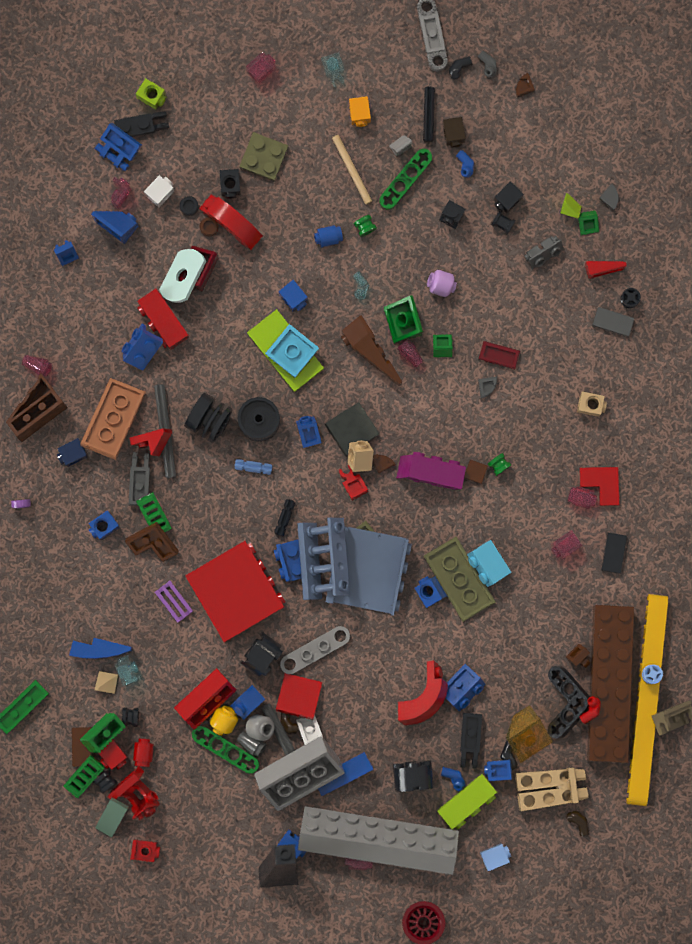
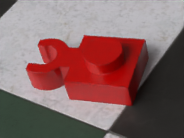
[339,465,369,500]

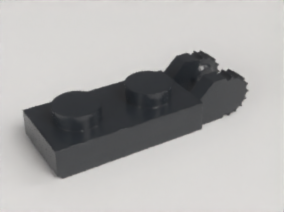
[114,111,169,137]
[460,713,482,768]

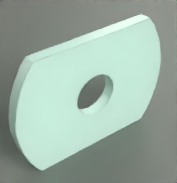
[159,249,206,303]

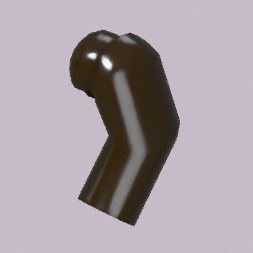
[281,712,298,735]
[567,811,589,836]

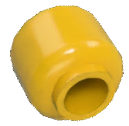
[210,705,238,736]

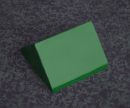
[383,295,423,343]

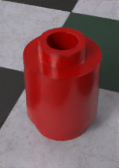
[133,738,154,767]

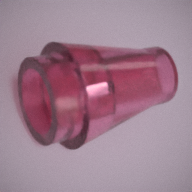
[397,339,424,368]
[22,355,52,377]

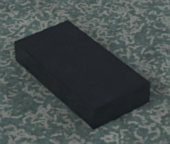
[601,532,627,574]

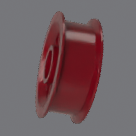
[402,901,445,944]

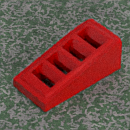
[585,261,627,279]

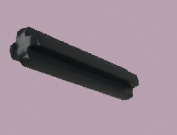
[423,86,435,142]

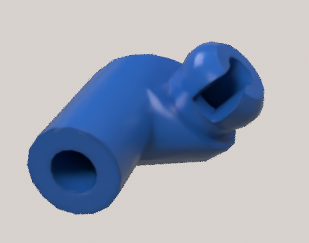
[456,150,474,178]
[441,767,465,791]

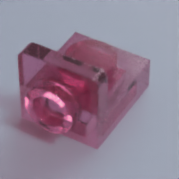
[111,177,132,209]

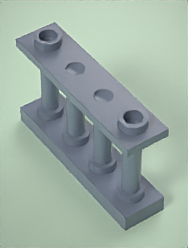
[297,518,350,600]

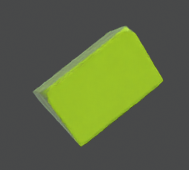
[560,193,582,218]

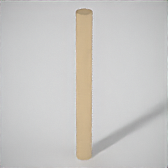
[332,135,372,205]

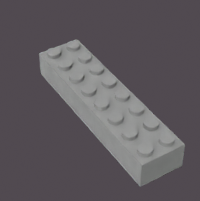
[298,806,459,875]

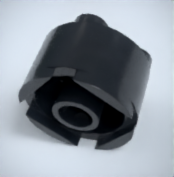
[240,632,283,677]
[393,760,433,792]

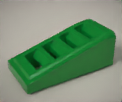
[136,492,172,532]
[63,755,105,798]

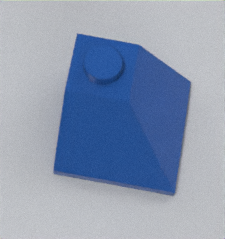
[91,211,138,244]

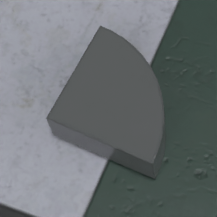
[599,184,618,211]
[478,376,497,399]

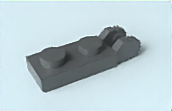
[129,452,150,506]

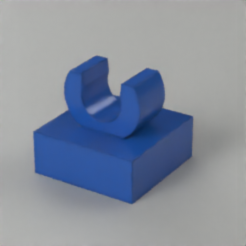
[54,240,79,266]

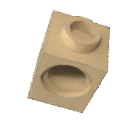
[577,392,607,417]
[347,440,374,472]

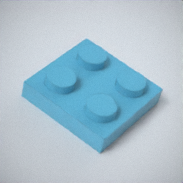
[265,324,319,378]

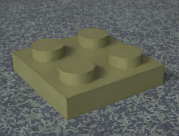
[239,132,288,181]

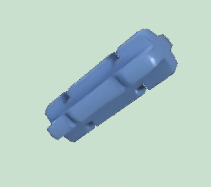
[235,459,272,475]

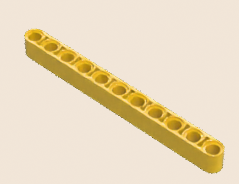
[626,594,668,806]

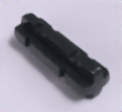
[274,499,295,536]

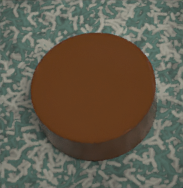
[199,217,219,237]

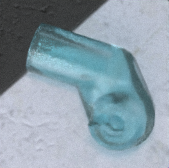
[352,271,369,300]

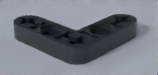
[548,666,590,739]

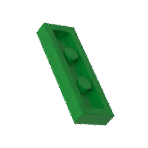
[0,680,49,735]

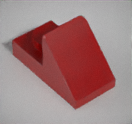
[130,428,172,456]

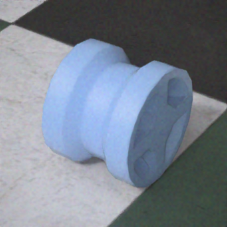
[642,664,663,684]

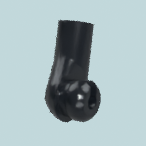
[449,56,472,80]
[500,740,518,770]

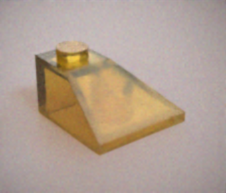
[506,705,553,763]

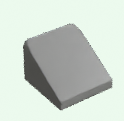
[389,135,412,156]

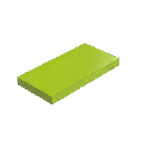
[247,309,324,392]

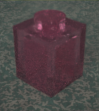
[246,52,276,84]
[551,530,582,560]

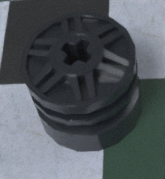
[184,392,233,444]

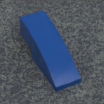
[69,638,133,659]
[318,752,373,796]

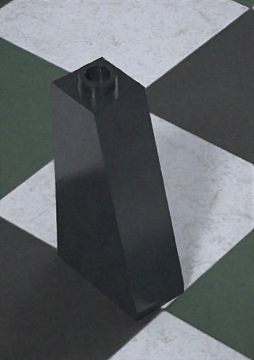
[258,844,299,888]

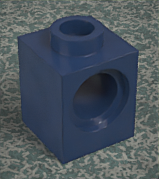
[56,438,88,467]

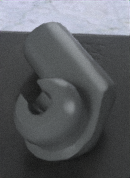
[477,50,497,77]

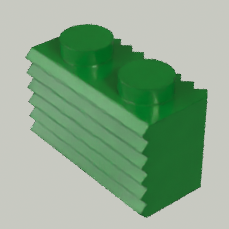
[80,713,125,753]

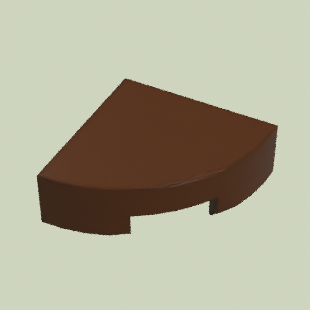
[516,73,535,97]
[372,454,396,473]

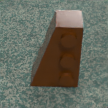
[6,374,68,442]

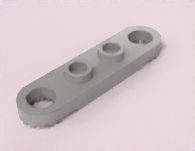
[417,0,448,71]
[280,626,350,674]

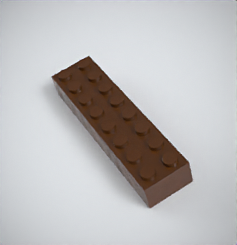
[587,605,634,763]

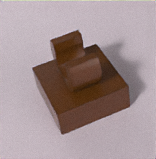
[566,644,591,668]

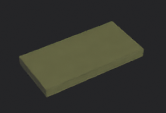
[423,537,496,622]

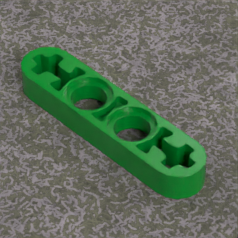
[379,149,432,210]
[192,726,259,773]

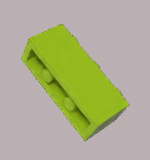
[437,774,497,830]

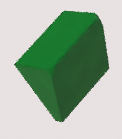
[578,210,599,235]
[433,334,453,357]

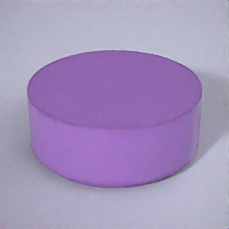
[11,499,31,508]

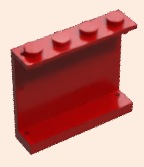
[185,541,285,643]

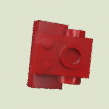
[107,766,160,820]

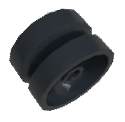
[237,397,280,442]

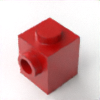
[99,739,128,770]

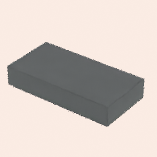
[592,307,634,337]

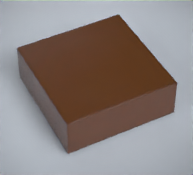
[464,460,488,484]

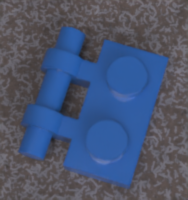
[95,123,142,171]

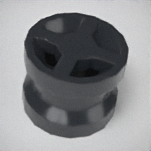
[620,288,641,309]
[122,707,139,727]
[93,770,117,794]

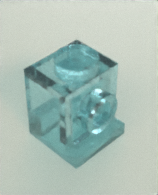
[114,655,142,686]

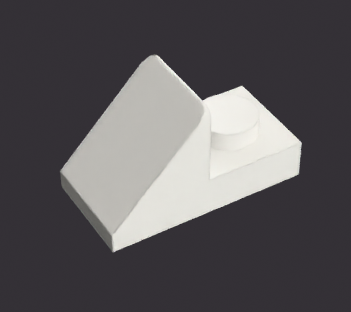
[296,715,323,745]

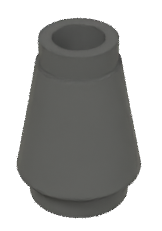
[237,731,267,757]

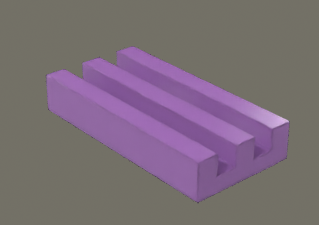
[155,581,193,623]

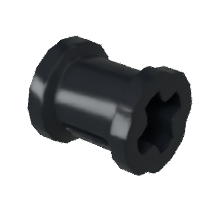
[491,211,516,235]

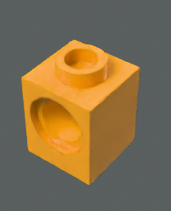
[349,96,371,127]

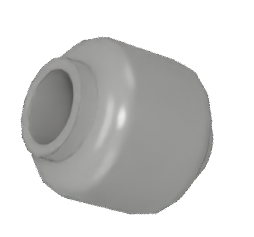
[246,714,275,741]

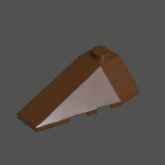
[341,315,402,386]

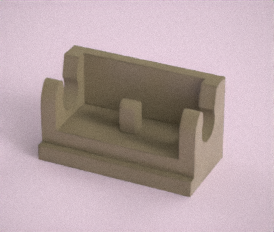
[652,700,692,736]

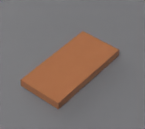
[80,378,146,460]

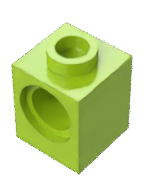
[136,78,167,110]

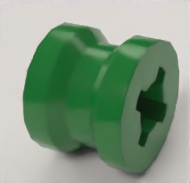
[354,215,377,237]
[488,453,511,476]

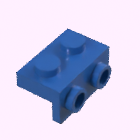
[122,324,163,371]

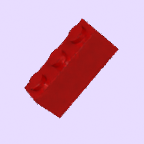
[137,288,189,350]
[174,668,237,730]

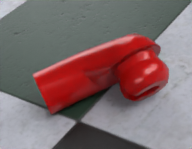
[580,696,601,724]

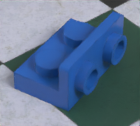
[274,539,302,583]
[445,664,485,711]

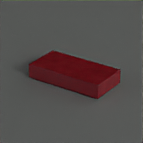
[478,341,520,370]

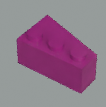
[396,452,466,490]

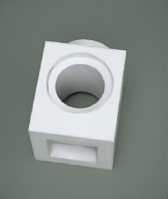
[144,175,174,207]

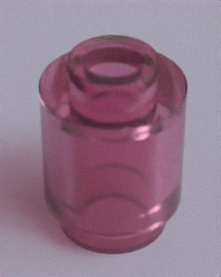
[567,486,597,509]
[345,858,372,870]

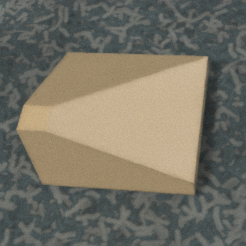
[95,671,118,694]

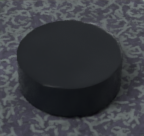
[179,196,199,216]

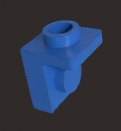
[296,416,322,448]
[484,760,513,781]

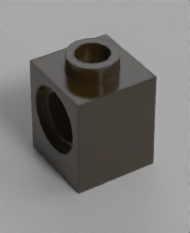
[443,117,466,148]

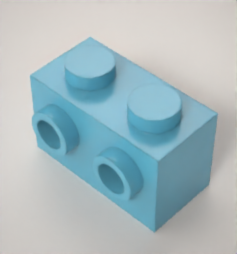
[467,540,511,587]

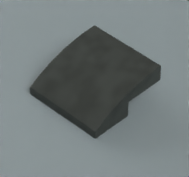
[325,402,380,456]

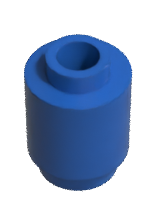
[314,225,343,247]

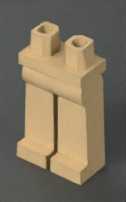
[514,767,588,811]

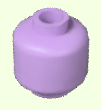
[427,270,457,297]

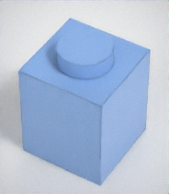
[480,843,511,871]

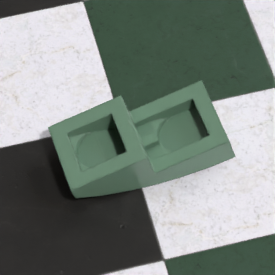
[95,798,129,837]

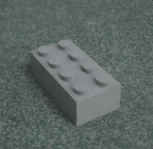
[255,736,345,811]

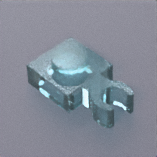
[321,52,344,88]

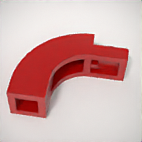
[199,194,263,250]
[398,661,448,726]

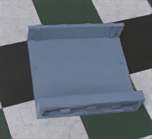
[325,526,412,616]

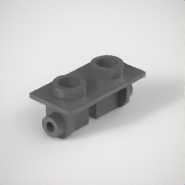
[524,236,564,269]

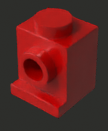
[130,839,160,862]

